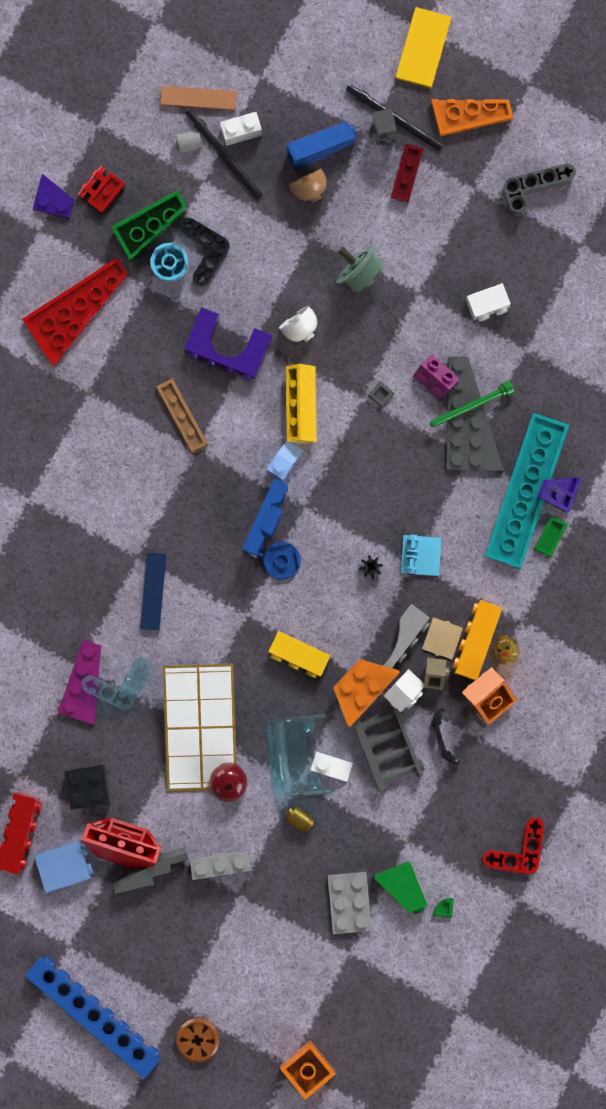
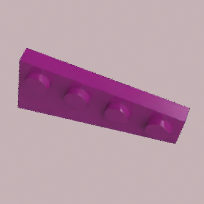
[58,640,102,725]

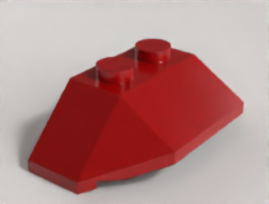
[81,818,162,869]

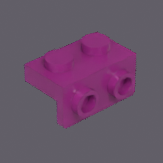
[413,355,459,401]

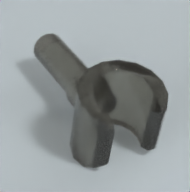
[462,707,486,728]

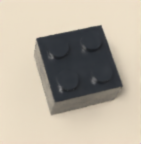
[64,764,111,810]

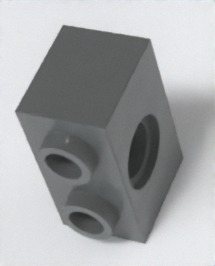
[372,109,397,146]

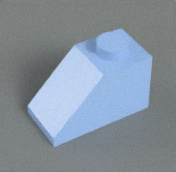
[267,441,303,482]

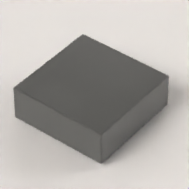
[368,381,394,408]

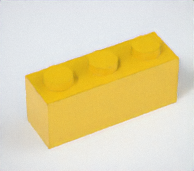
[269,631,331,679]

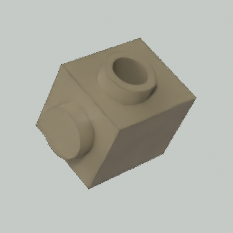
[424,658,449,690]

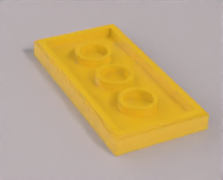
[395,7,451,89]

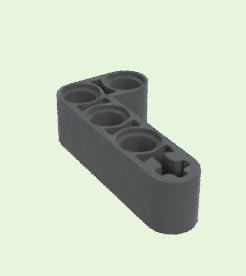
[502,163,576,217]

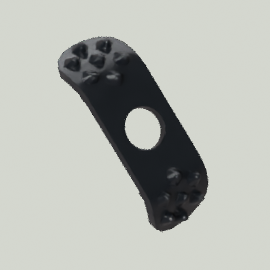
[431,708,460,764]

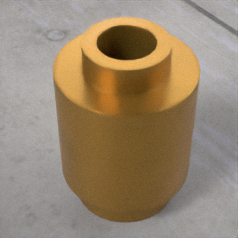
[285,806,315,833]

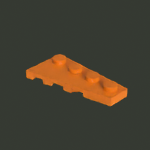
[431,99,513,137]

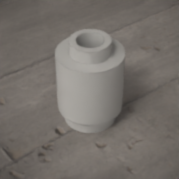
[173,132,202,153]

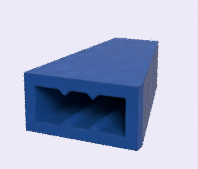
[286,121,357,171]

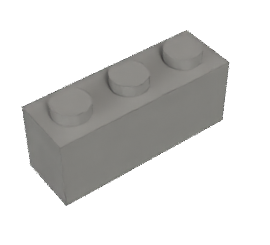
[190,850,251,880]

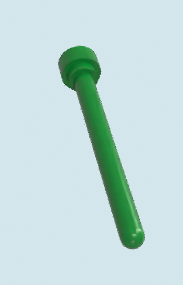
[429,381,515,427]

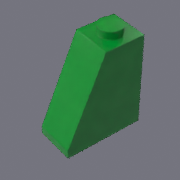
[373,861,428,914]

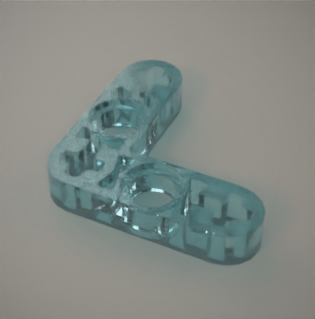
[81,657,151,710]

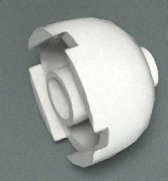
[279,306,318,342]

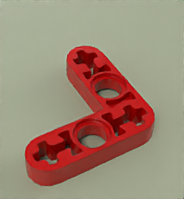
[482,817,544,874]

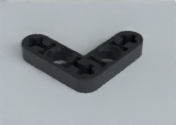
[181,218,230,287]

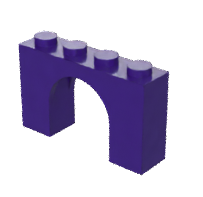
[184,307,272,381]

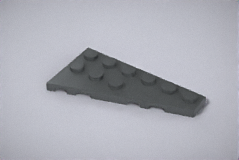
[446,356,504,472]

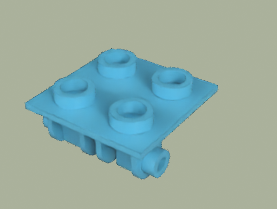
[401,535,442,576]

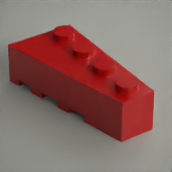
[0,792,43,874]

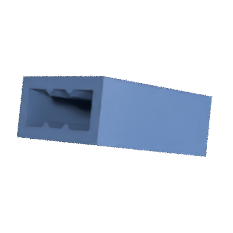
[34,840,94,893]

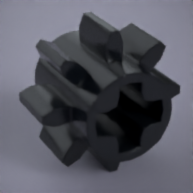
[359,555,383,579]

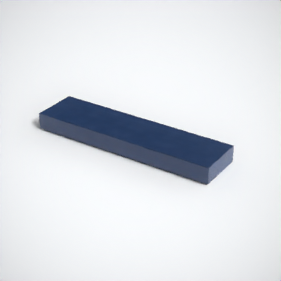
[140,552,167,631]

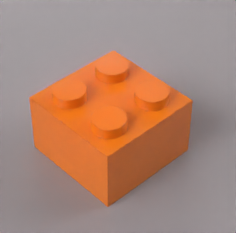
[462,667,518,725]
[280,1040,336,1100]

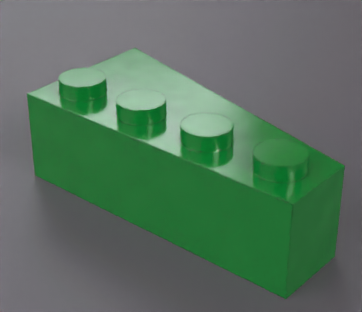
[111,190,187,263]

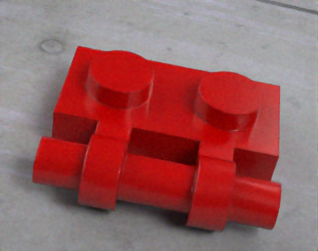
[77,166,126,214]

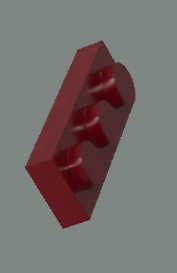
[391,143,424,203]

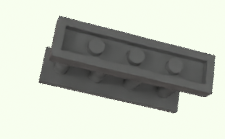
[353,705,425,792]

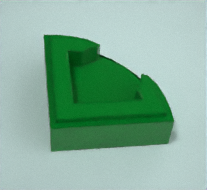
[432,898,454,918]

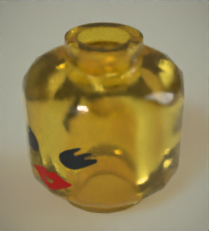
[493,634,521,664]

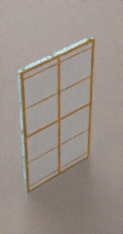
[163,663,237,792]

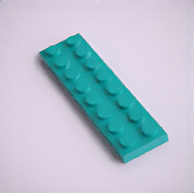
[484,413,569,569]

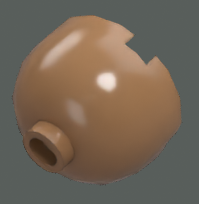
[289,168,327,203]

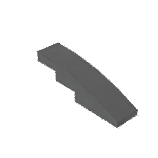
[113,847,188,894]

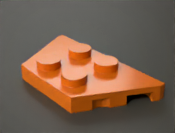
[333,659,400,727]

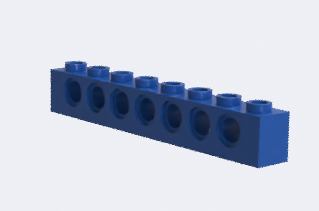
[25,956,161,1079]

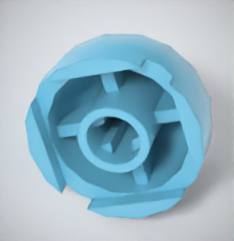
[150,243,189,282]

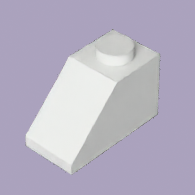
[310,752,353,781]

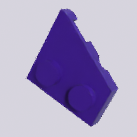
[33,174,74,219]
[537,477,581,513]

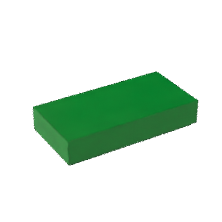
[534,515,568,558]

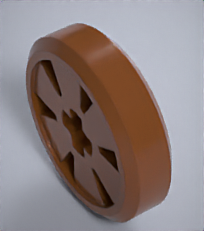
[176,1018,219,1062]

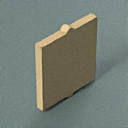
[422,617,463,659]

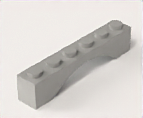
[383,604,430,669]

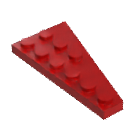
[22,257,128,367]

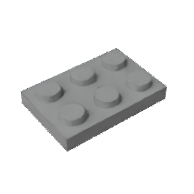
[328,872,372,934]

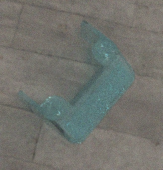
[266,714,335,797]

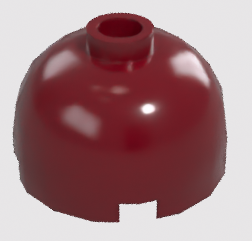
[209,762,248,802]

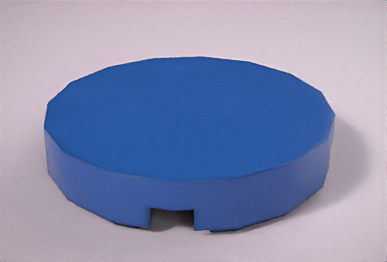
[263,542,301,580]

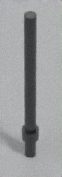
[346,83,444,151]
[185,109,263,199]

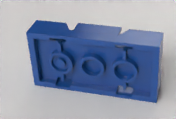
[242,478,288,558]

